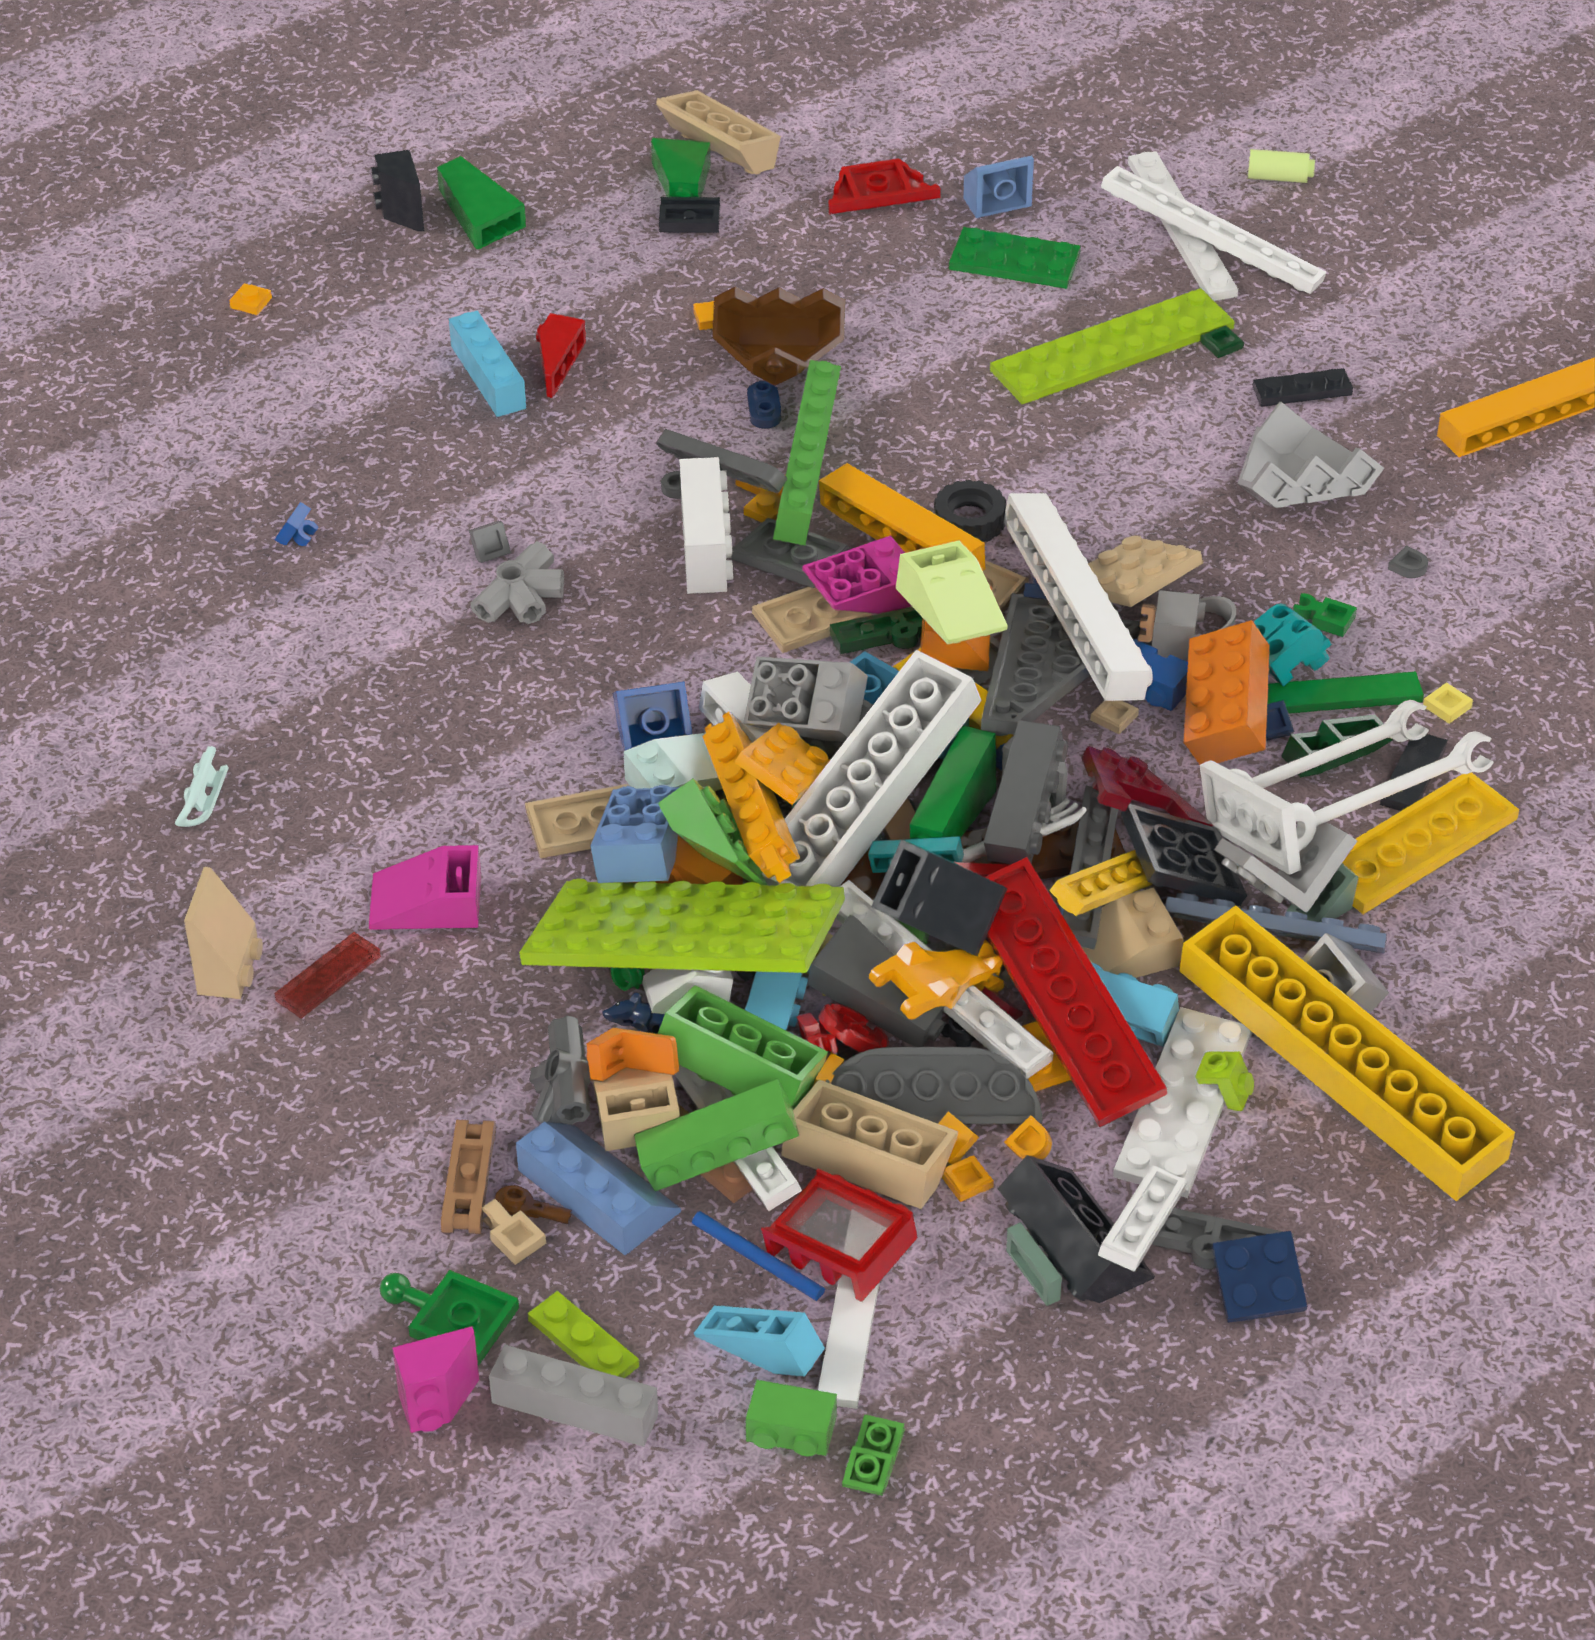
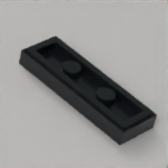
[1380,734,1448,811]

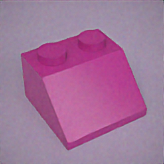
[392,1326,479,1433]

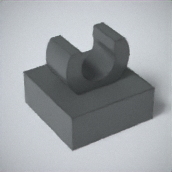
[468,520,511,563]

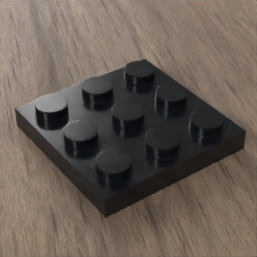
[1121,804,1247,906]

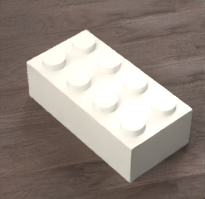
[679,457,733,594]

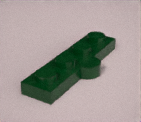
[830,607,923,655]

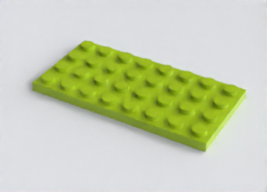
[519,879,845,973]

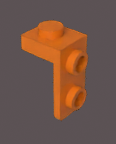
[586,1027,679,1081]

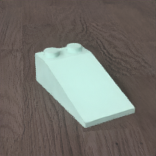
[624,733,722,791]

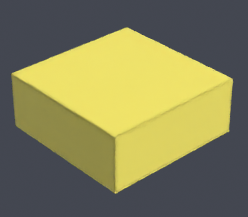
[1423,683,1473,724]

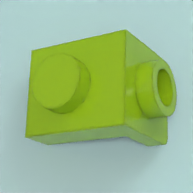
[1195,1051,1254,1111]

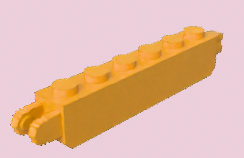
[702,711,800,883]

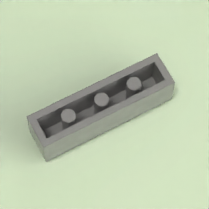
[489,1344,659,1447]

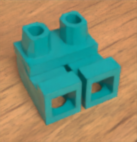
[1254,603,1332,687]

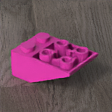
[802,536,911,614]
[369,845,481,930]

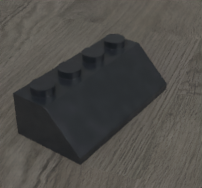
[997,1155,1155,1303]

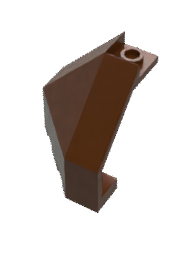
[712,286,846,386]

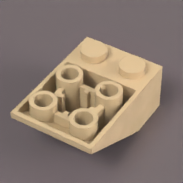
[592,1068,680,1151]

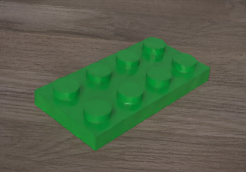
[949,227,1081,289]

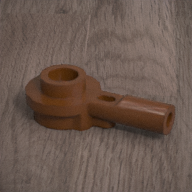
[495,1185,572,1225]

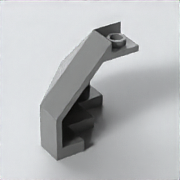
[1237,402,1384,508]

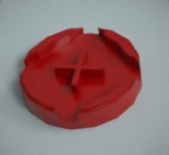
[818,1003,889,1053]

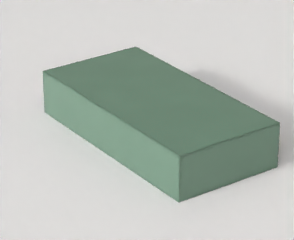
[1006,1222,1062,1306]

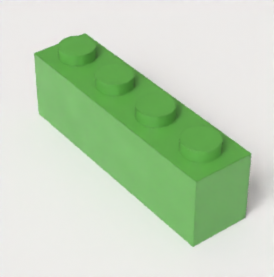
[634,1079,799,1192]

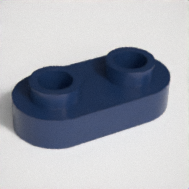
[747,380,781,429]

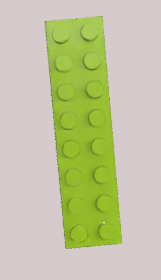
[990,288,1235,405]

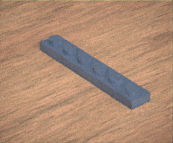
[1166,893,1387,954]

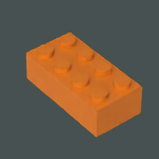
[1183,620,1270,765]

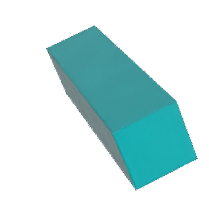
[868,836,964,873]

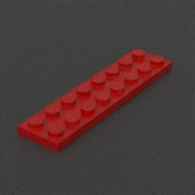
[986,857,1167,1128]

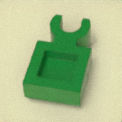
[1293,593,1357,637]

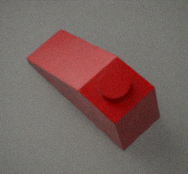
[536,313,586,398]

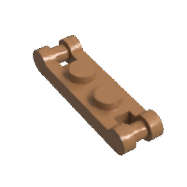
[441,1119,496,1234]

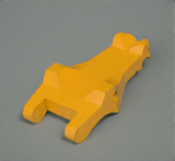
[869,940,1003,1020]

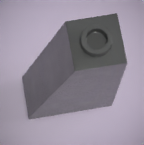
[807,914,945,1047]

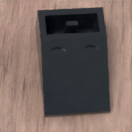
[871,839,1008,956]

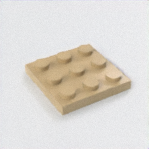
[1088,536,1203,607]

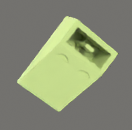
[896,540,1008,645]

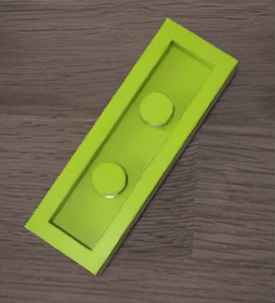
[528,1291,639,1378]

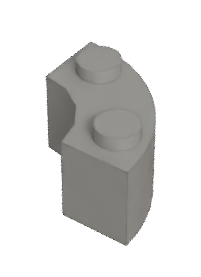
[1152,590,1206,661]

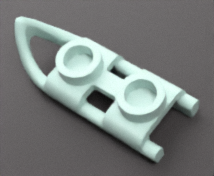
[175,746,228,827]

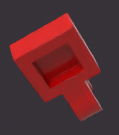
[796,1013,838,1054]

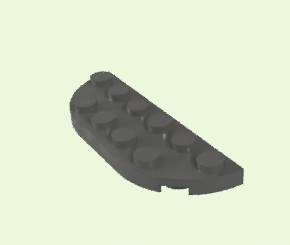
[826,1047,1043,1124]

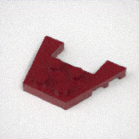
[1081,746,1213,827]

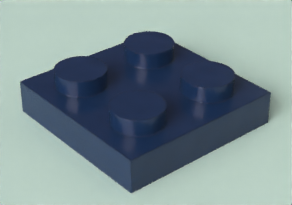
[1212,1231,1308,1323]

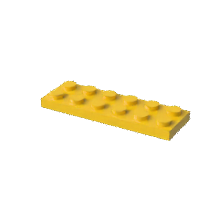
[1342,772,1519,914]

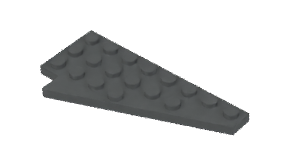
[981,593,1140,736]

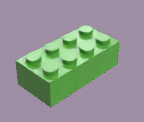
[658,985,828,1110]

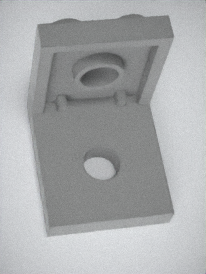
[1214,822,1357,913]

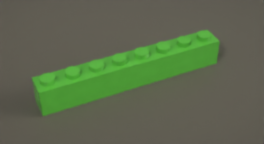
[773,360,841,545]

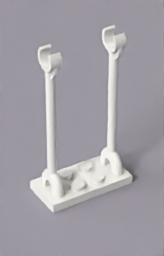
[1200,700,1494,875]

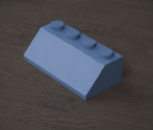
[516,1121,681,1255]

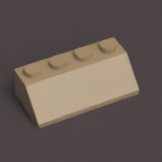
[656,90,781,174]
[781,1080,958,1209]

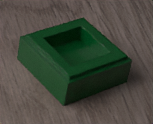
[1200,326,1244,358]

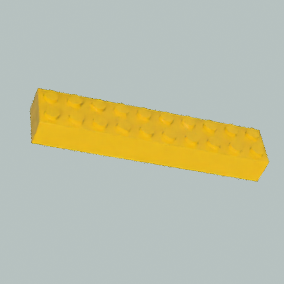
[1179,905,1515,1201]

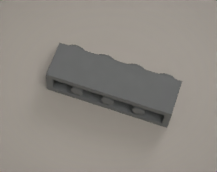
[984,720,1068,864]

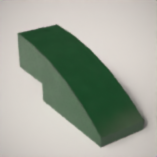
[1281,714,1393,778]

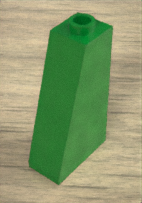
[437,156,526,250]
[910,725,996,839]

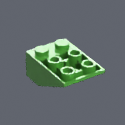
[658,778,768,886]

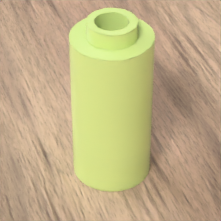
[1248,149,1315,183]

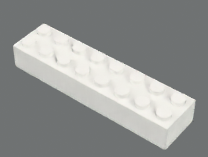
[762,650,982,887]

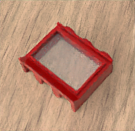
[761,1168,918,1302]

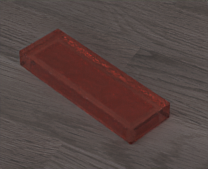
[274,932,381,1019]

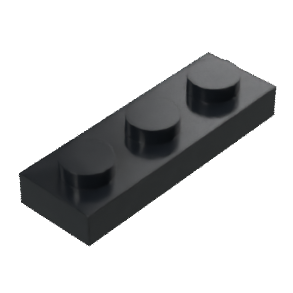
[1252,368,1353,407]

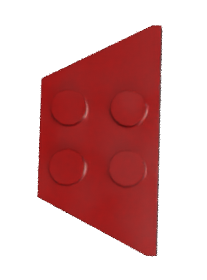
[828,158,941,214]

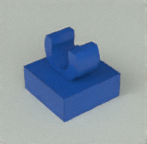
[274,502,319,546]

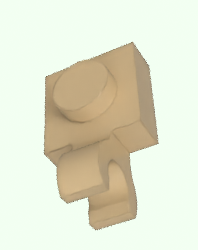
[482,1199,546,1265]

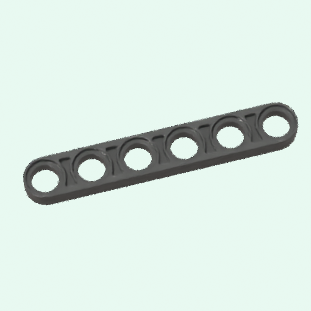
[656,429,788,493]

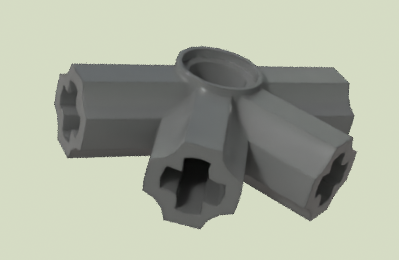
[529,1015,591,1125]

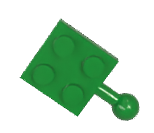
[379,1270,519,1366]

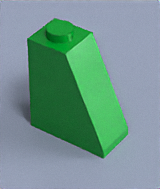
[651,137,711,197]

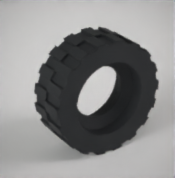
[934,480,1006,542]

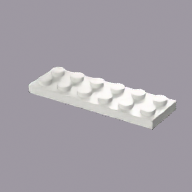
[1113,1007,1252,1198]

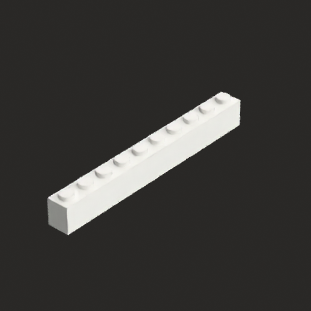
[1003,493,1153,701]

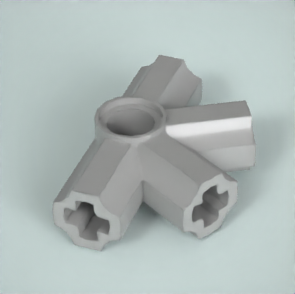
[471,541,564,624]

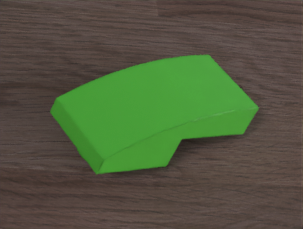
[842,1414,905,1496]

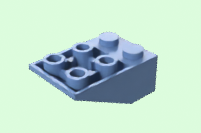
[590,785,680,883]

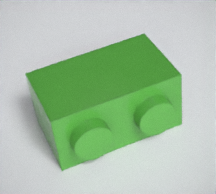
[745,1380,837,1456]

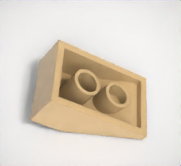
[184,867,263,999]
[1082,888,1183,978]

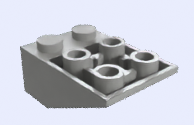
[743,656,868,742]

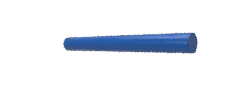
[692,1211,825,1301]

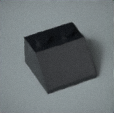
[370,149,424,232]

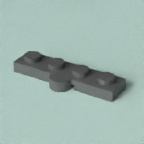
[1152,1208,1294,1269]

